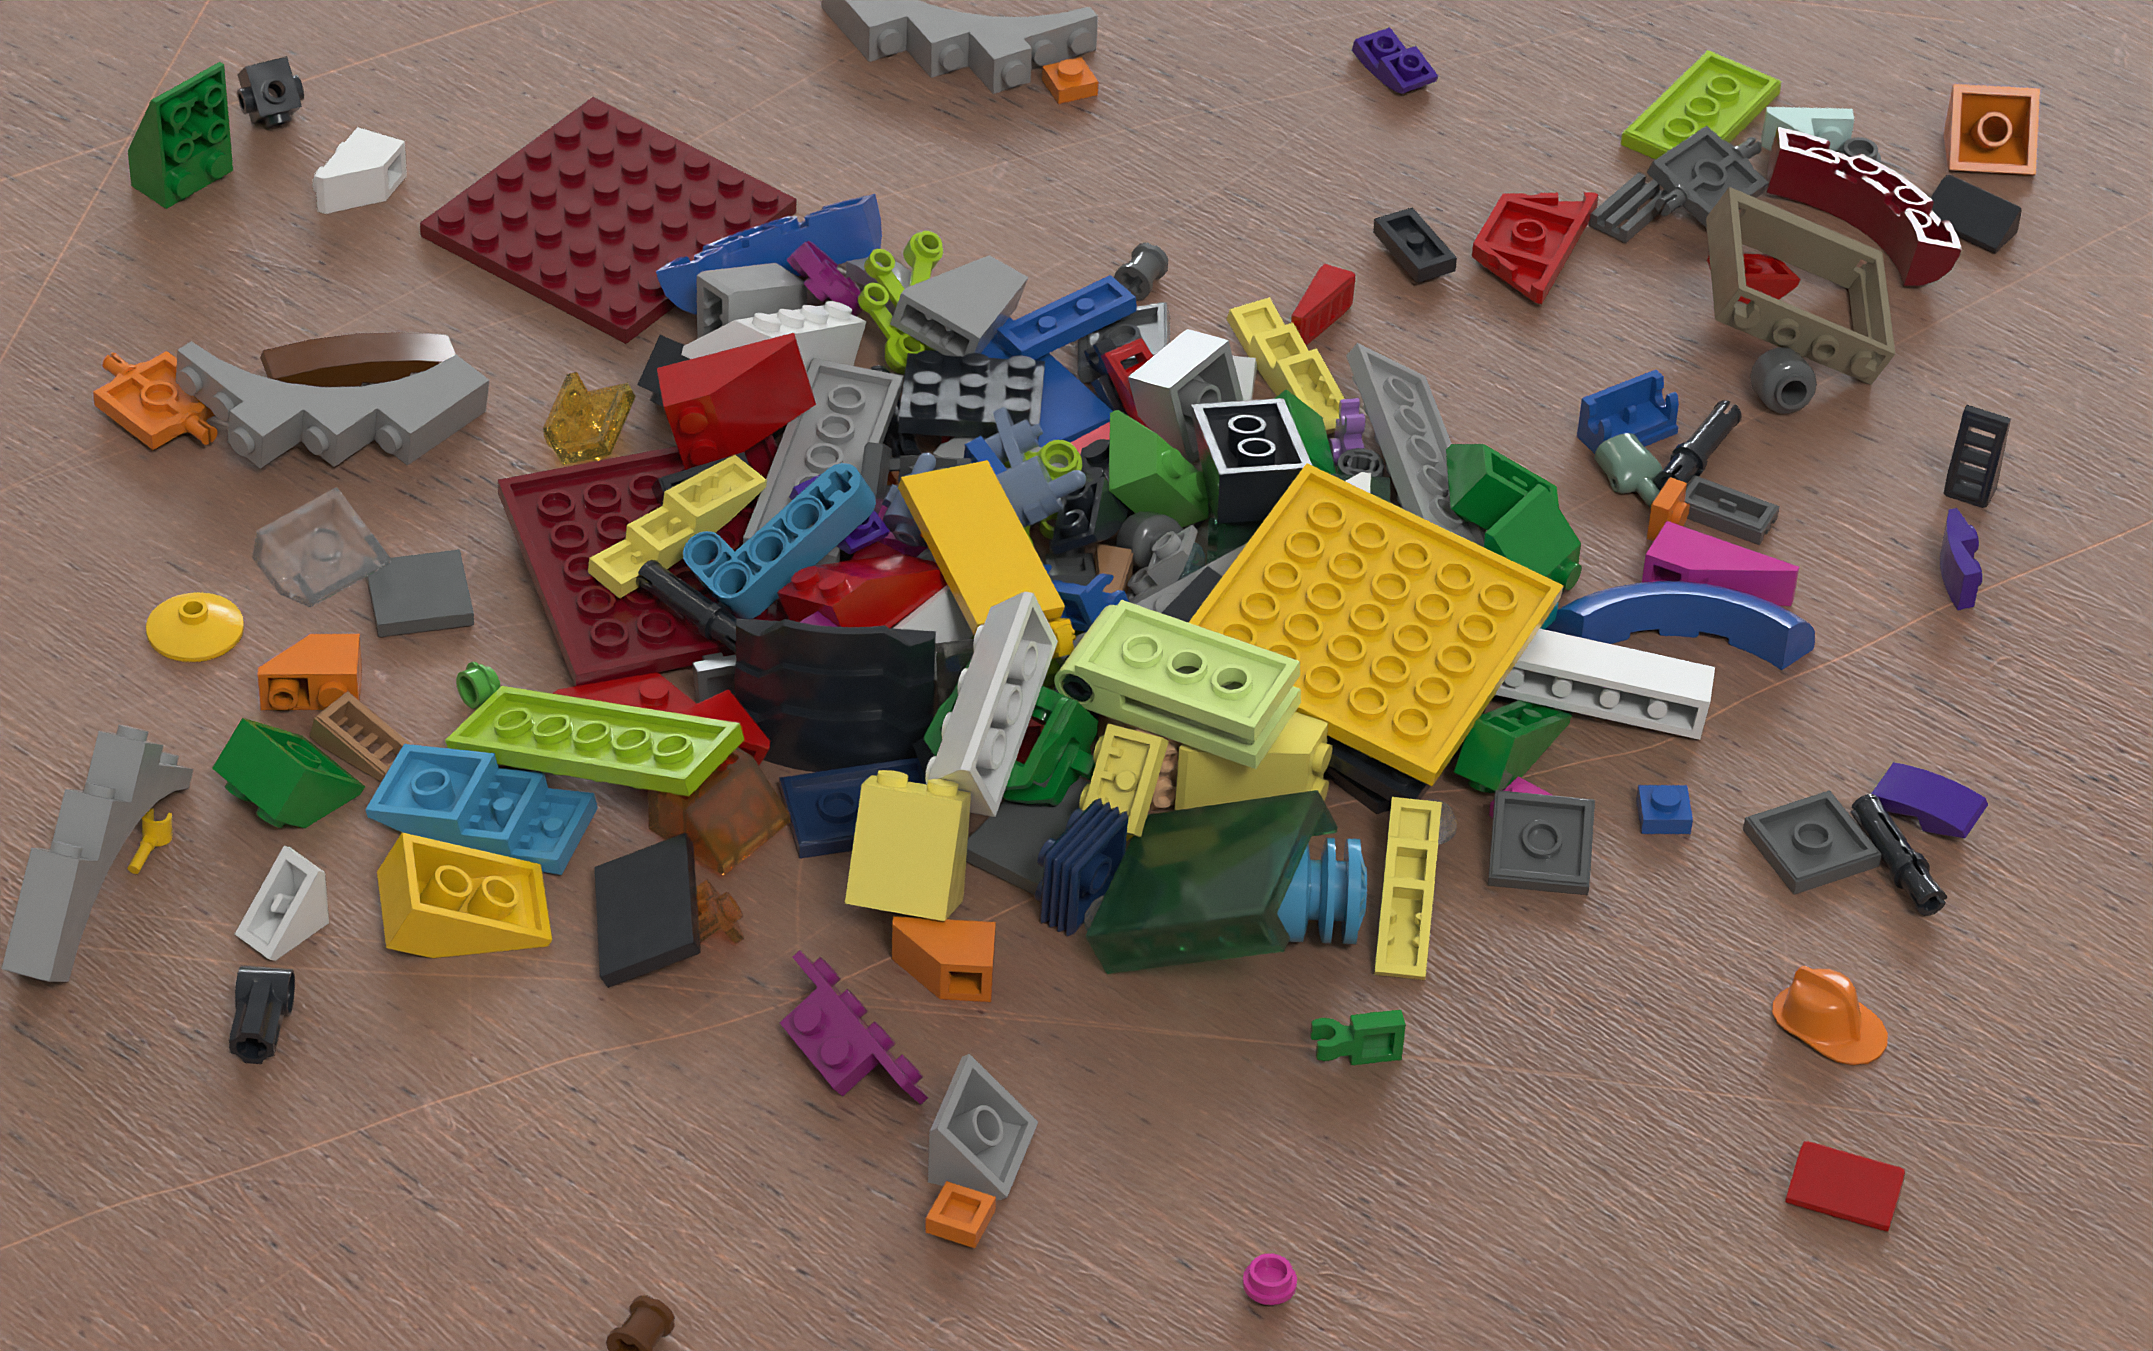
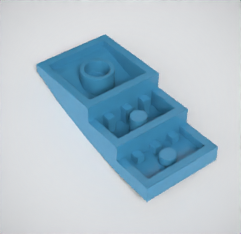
[365,744,598,875]

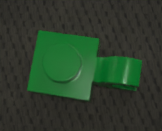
[1310,1010,1406,1066]

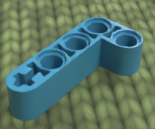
[683,463,876,619]

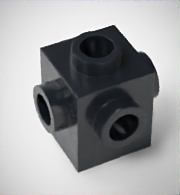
[237,56,304,128]

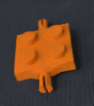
[93,351,218,450]

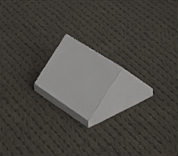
[928,1054,1038,1201]

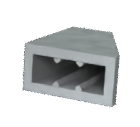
[890,255,1029,356]
[697,263,807,339]

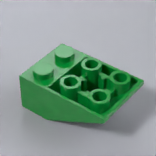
[128,62,234,209]

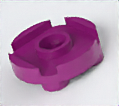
[787,241,863,317]

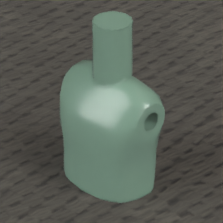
[1594,433,1662,509]

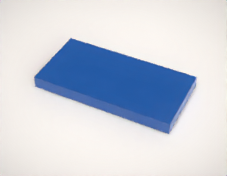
[937,317,1113,447]

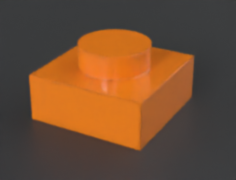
[1042,57,1098,104]
[1647,477,1690,542]
[925,1181,996,1248]

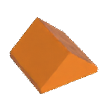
[1944,84,2040,176]

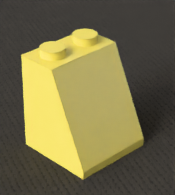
[1174,712,1332,825]
[845,770,971,921]

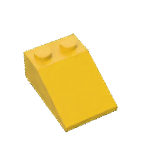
[377,832,552,958]

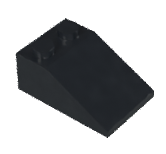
[1191,398,1312,526]

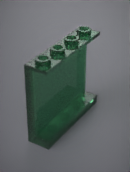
[1085,790,1338,974]

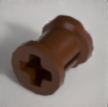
[606,1295,675,1351]

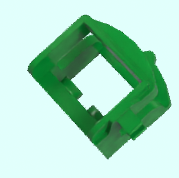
[924,660,1098,806]

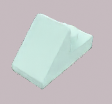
[1761,107,1854,152]

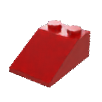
[657,333,816,470]
[777,554,948,628]

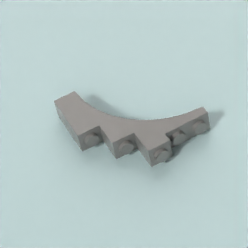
[821,0,1098,94]
[176,341,489,468]
[2,725,194,982]

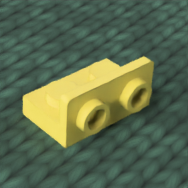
[1079,724,1169,838]

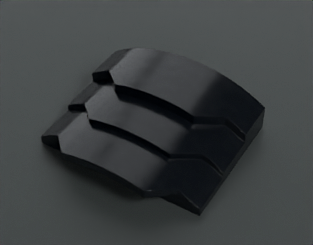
[735,619,936,772]

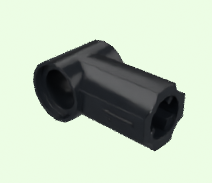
[229,966,295,1064]

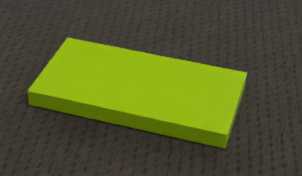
[1621,50,1782,160]

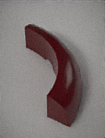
[1766,127,1962,286]

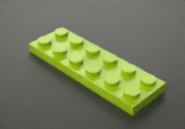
[445,686,744,796]

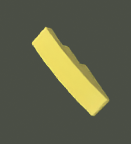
[1227,297,1345,434]
[588,455,767,598]
[1374,797,1442,980]

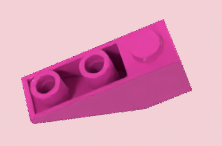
[1641,521,1799,606]

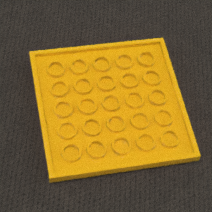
[1188,463,1564,786]

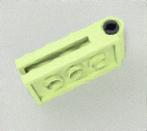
[1054,600,1301,769]

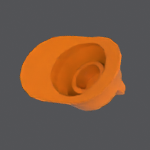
[1772,966,1888,1065]

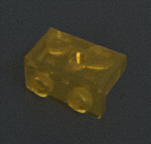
[543,372,636,465]

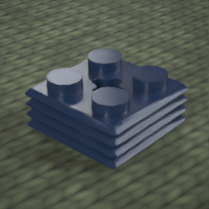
[1035,798,1128,937]

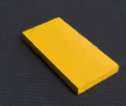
[898,460,1065,635]

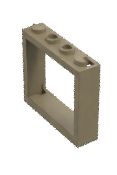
[1706,187,1895,385]

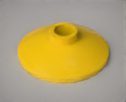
[146,592,244,662]

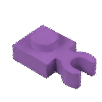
[1328,398,1365,466]

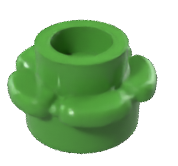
[456,662,500,709]

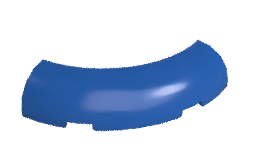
[656,194,882,315]
[1545,581,1815,670]

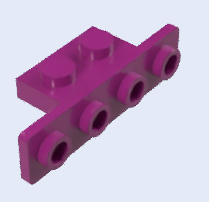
[780,950,928,1105]

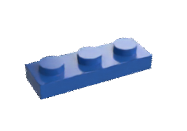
[997,275,1137,360]

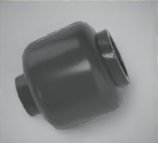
[1750,347,1817,414]
[1116,511,1183,572]

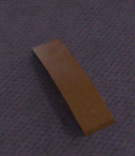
[260,332,456,387]

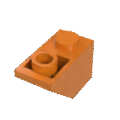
[258,634,362,710]
[892,916,996,1002]

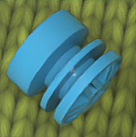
[1268,836,1367,944]

